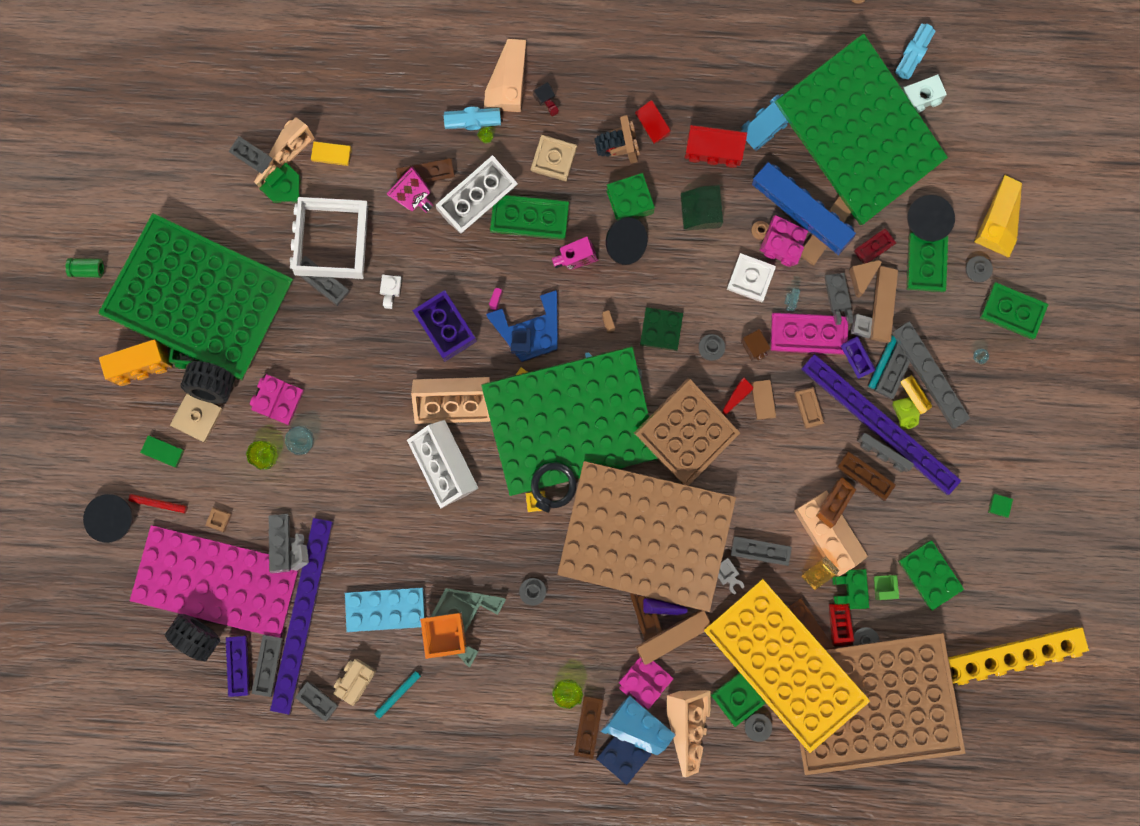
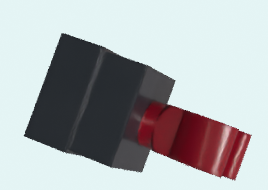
[533,82,559,117]

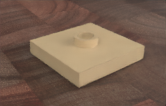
[531,135,577,182]
[170,394,223,443]

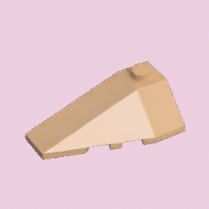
[484,39,526,112]
[254,117,315,188]

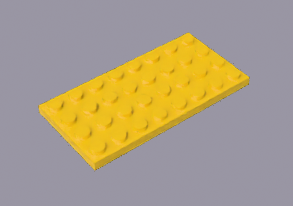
[704,579,870,753]

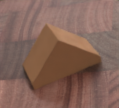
[849,260,882,298]

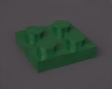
[640,307,683,351]

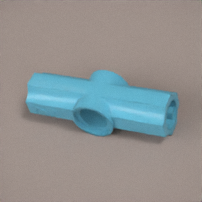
[895,24,935,80]
[444,107,501,130]

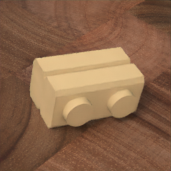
[333,659,376,706]

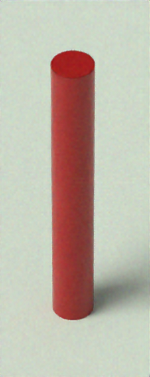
[128,494,187,513]

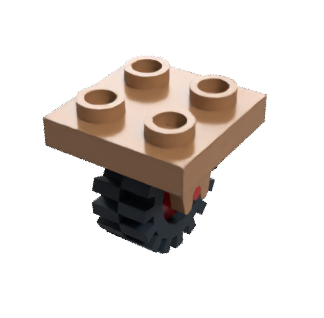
[594,115,640,163]

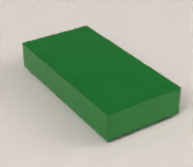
[140,435,185,468]

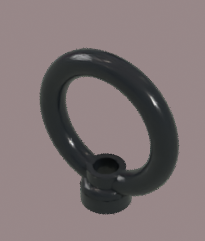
[531,462,577,513]

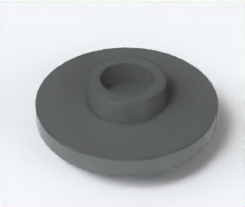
[966,256,993,283]
[698,334,725,361]
[519,578,546,606]
[852,627,880,646]
[744,714,772,742]

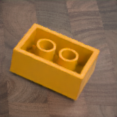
[99,339,172,386]

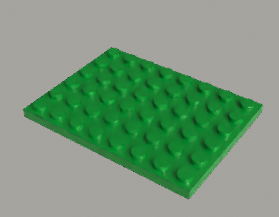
[774,33,948,225]
[98,213,293,381]
[481,346,658,496]

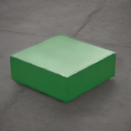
[988,494,1013,518]

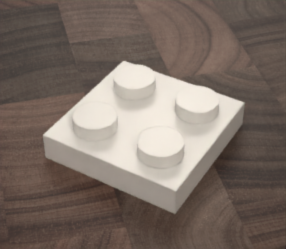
[727,253,776,302]

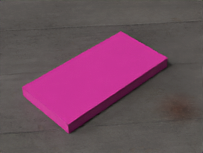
[770,313,848,355]

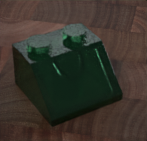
[680,185,723,231]

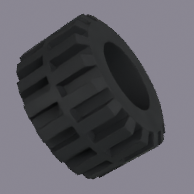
[180,361,235,404]
[165,614,220,661]

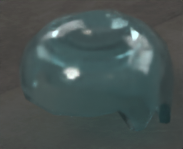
[285,426,315,455]

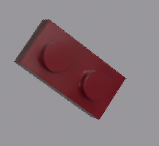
[854,228,896,264]

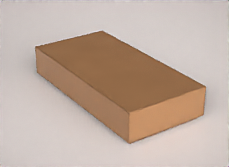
[751,380,776,420]
[794,387,824,429]

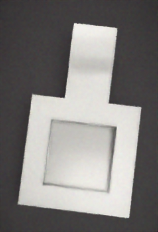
[380,275,402,309]

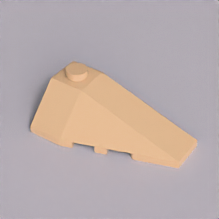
[667,690,711,777]

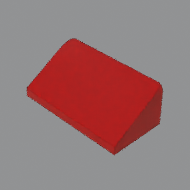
[635,100,671,144]

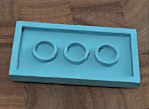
[345,588,425,632]

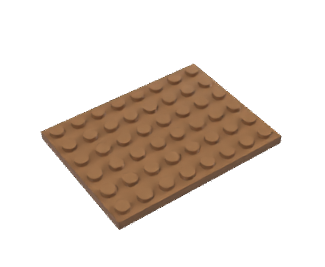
[557,461,736,612]
[799,633,966,775]

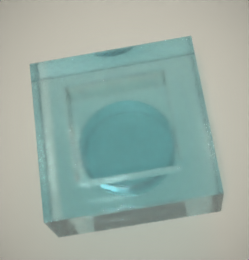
[784,288,800,312]

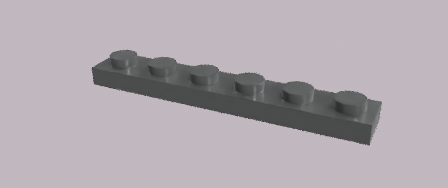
[892,321,970,429]

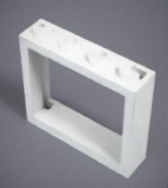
[290,197,368,279]

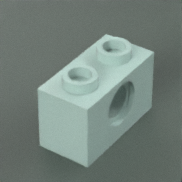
[902,75,947,113]

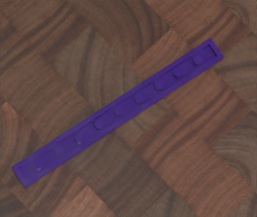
[801,354,961,496]
[270,518,333,715]

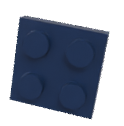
[596,736,652,785]

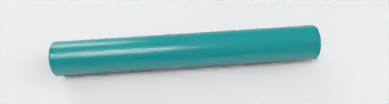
[868,335,897,390]
[374,671,421,719]

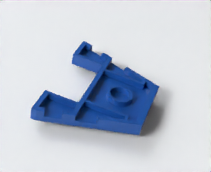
[486,290,557,362]

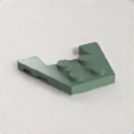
[431,588,506,667]

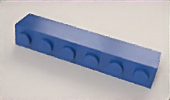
[752,162,856,255]

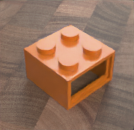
[420,613,467,659]

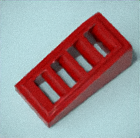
[722,377,754,416]
[829,604,854,646]

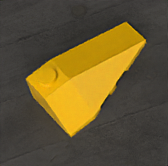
[974,175,1022,258]

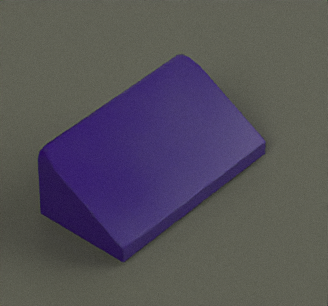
[840,336,876,379]
[643,598,687,615]

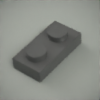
[295,681,339,722]

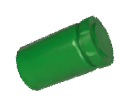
[65,258,104,278]

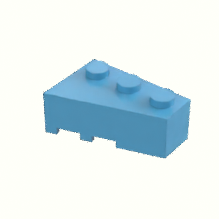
[740,94,788,151]
[600,696,675,755]

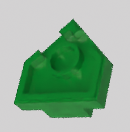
[259,163,300,203]

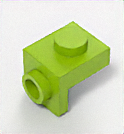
[892,397,920,430]

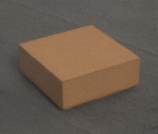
[602,310,615,333]
[205,507,232,532]

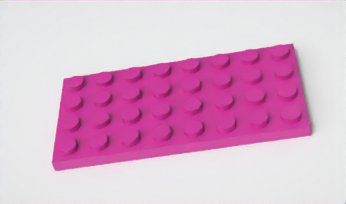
[130,525,300,637]

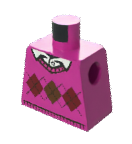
[387,166,433,213]
[552,237,599,270]

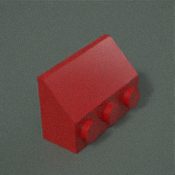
[685,125,747,168]

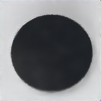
[907,195,955,242]
[606,217,648,265]
[83,494,133,543]

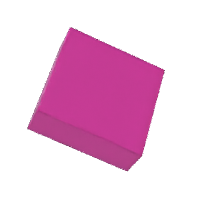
[489,288,503,311]

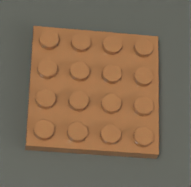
[634,378,740,486]

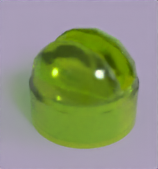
[477,127,494,143]

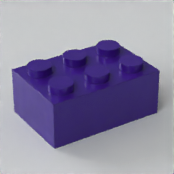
[412,290,477,362]

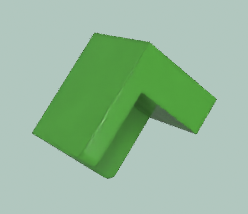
[873,575,899,600]

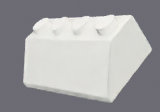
[436,155,518,234]
[407,420,478,509]

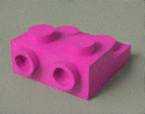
[759,215,808,267]
[250,374,304,425]
[618,657,673,709]

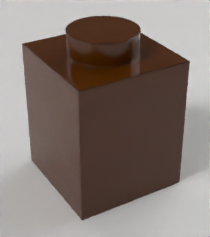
[741,329,771,361]

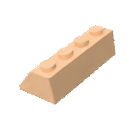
[411,377,490,424]
[794,490,868,577]

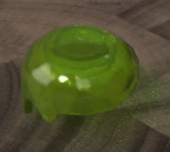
[246,441,278,470]
[552,679,583,709]

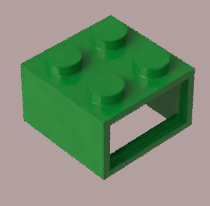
[606,173,655,221]

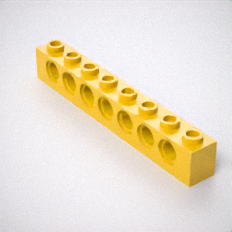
[948,627,1089,685]

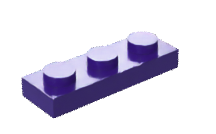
[226,636,250,697]

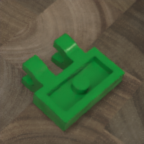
[832,569,869,609]

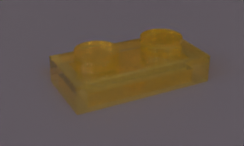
[801,556,840,590]

